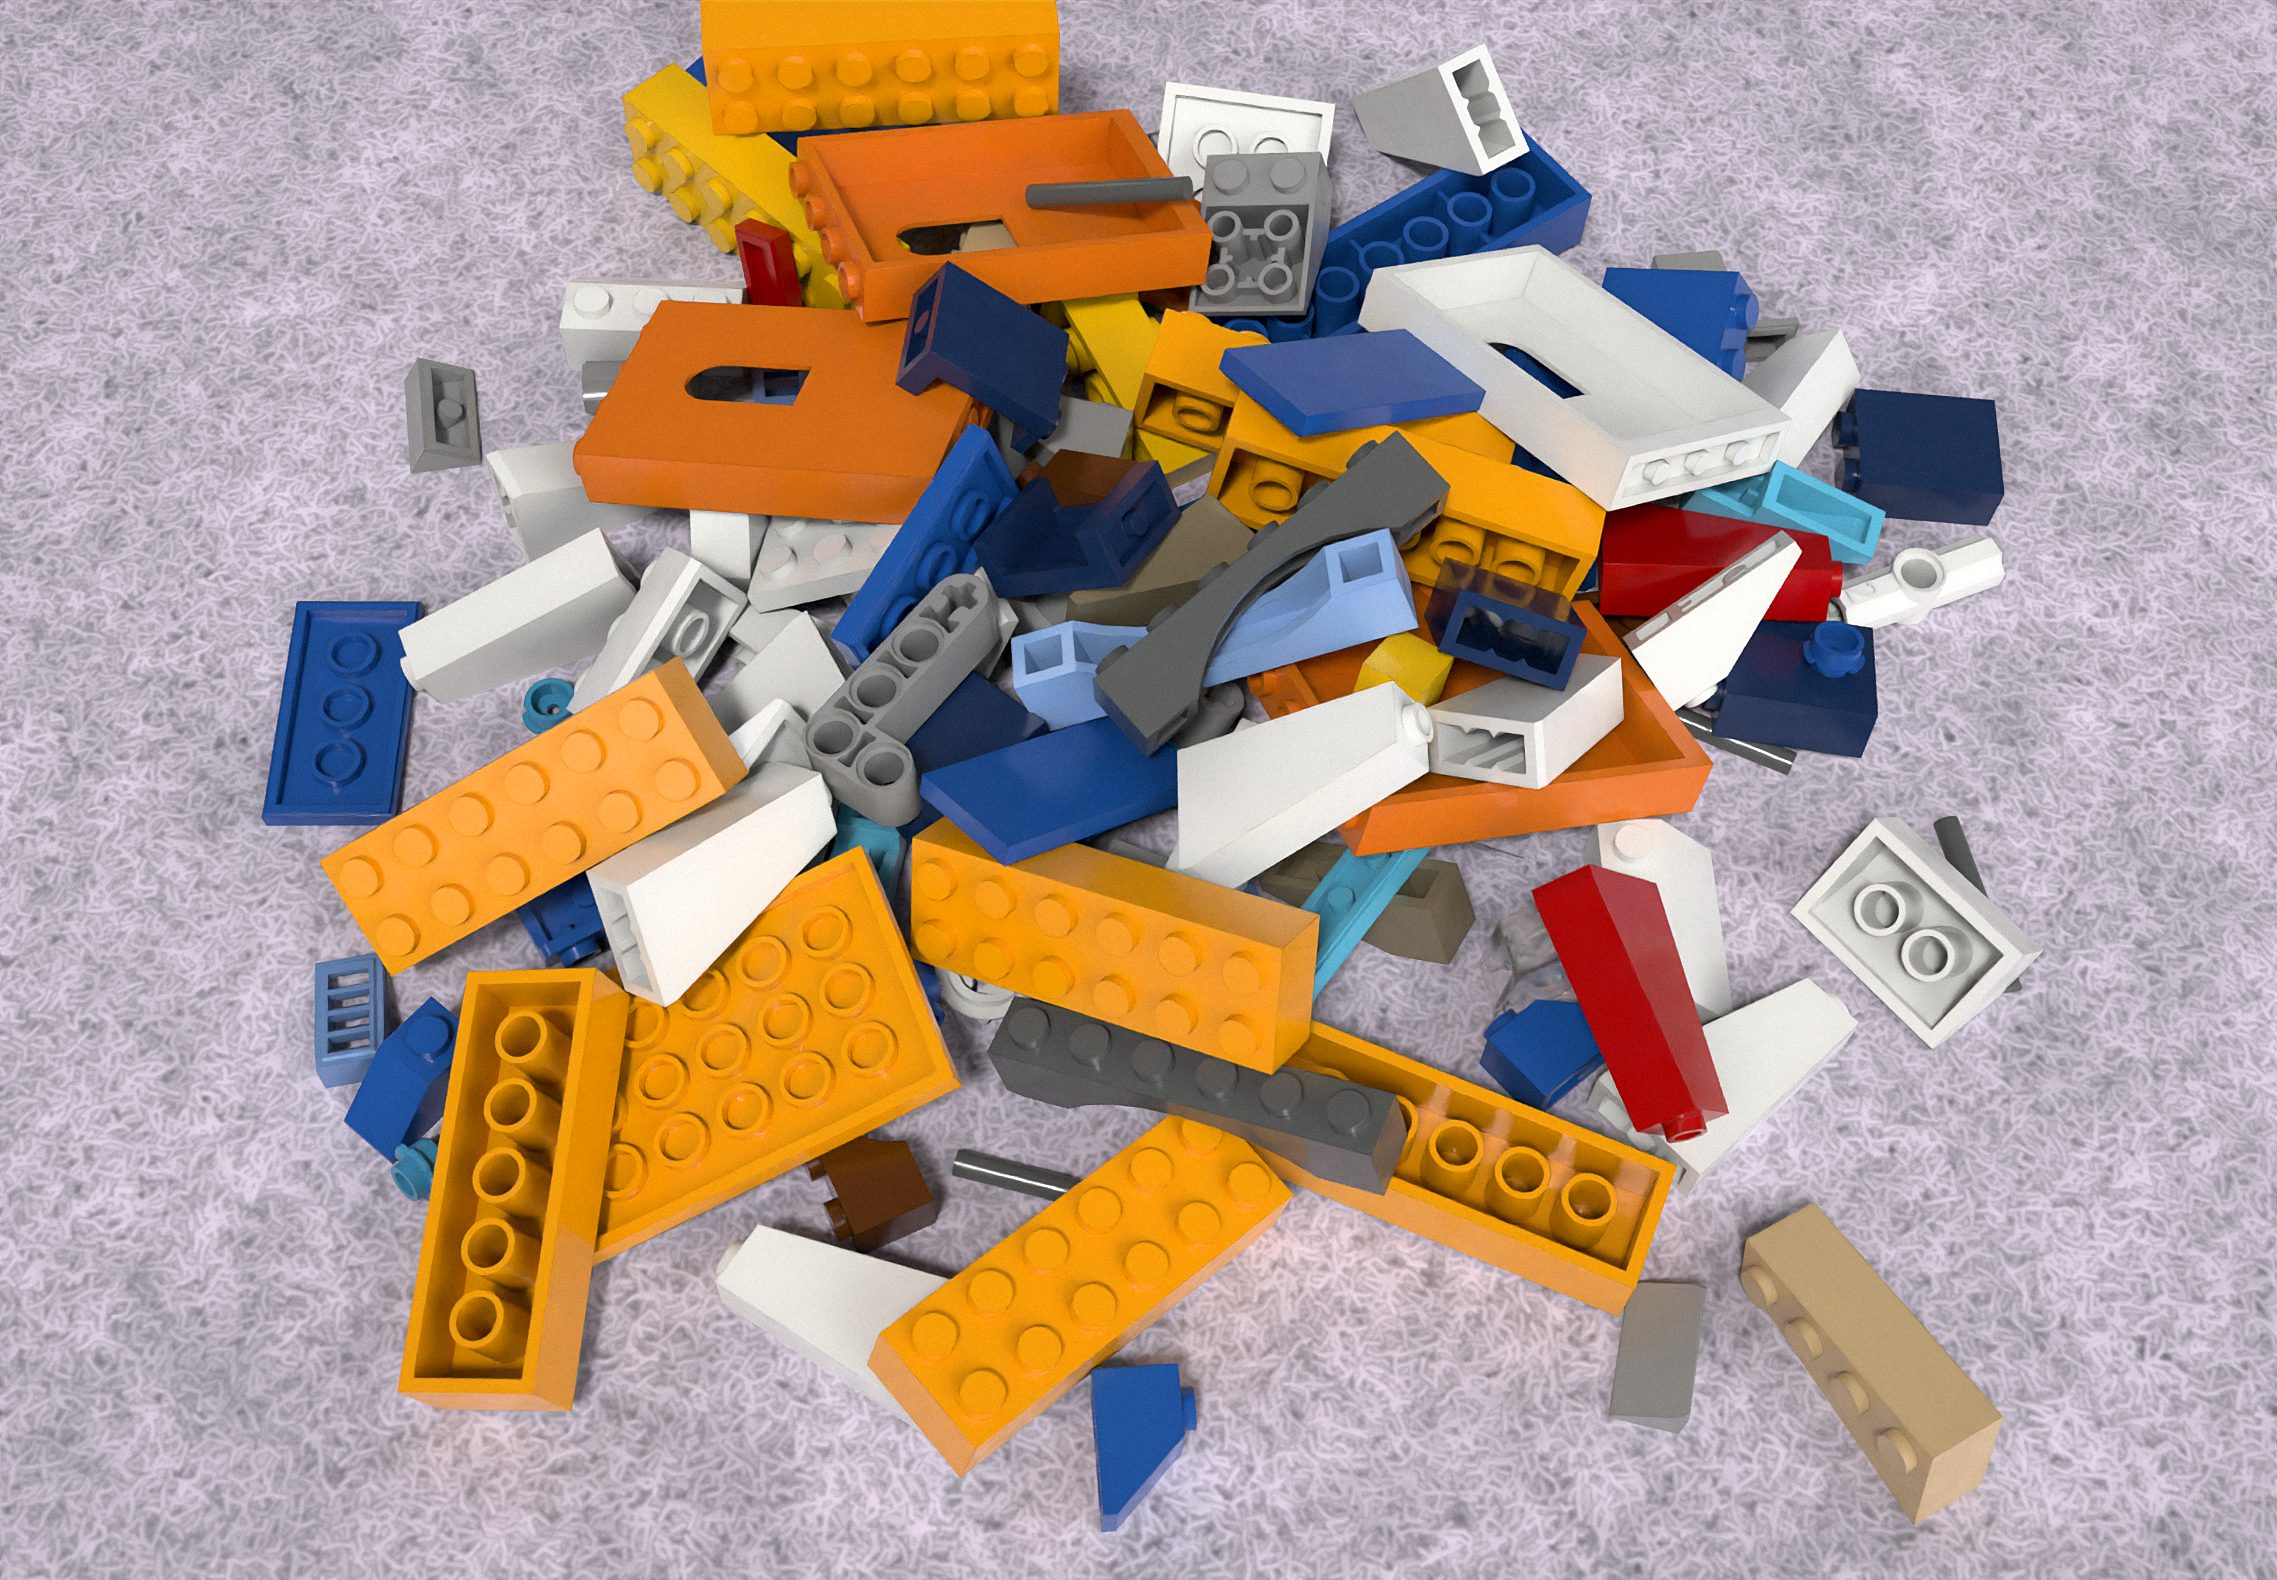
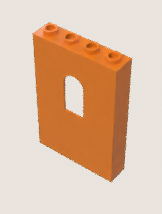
[788,109,1213,323]
[573,300,994,525]
[1247,600,1714,857]

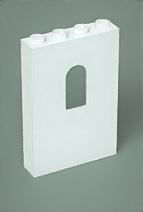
[1357,244,1793,511]

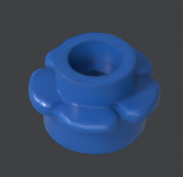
[1802,620,1865,678]

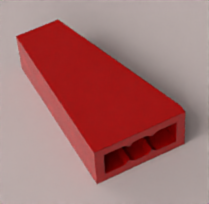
[1597,503,1843,622]
[1531,864,1730,1143]

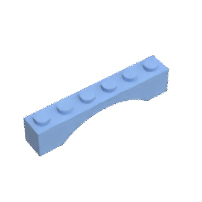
[1011,528,1418,732]

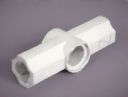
[1826,534,2005,630]

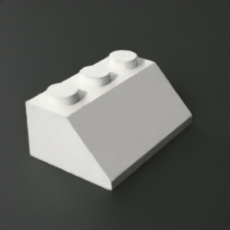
[560,276,750,377]
[566,546,749,714]
[1790,816,2043,1049]
[1583,819,1733,1026]

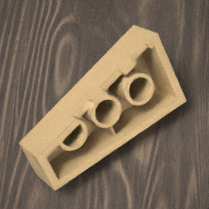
[1740,1202,2004,1525]

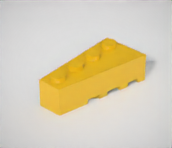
[1039,292,1217,490]

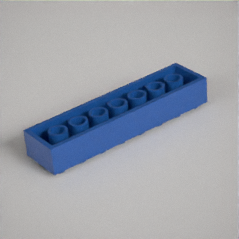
[1187,127,1592,343]

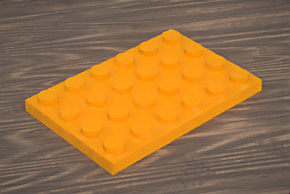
[592,845,962,1267]

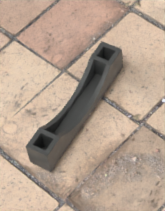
[1093,430,1451,758]
[987,996,1408,1196]

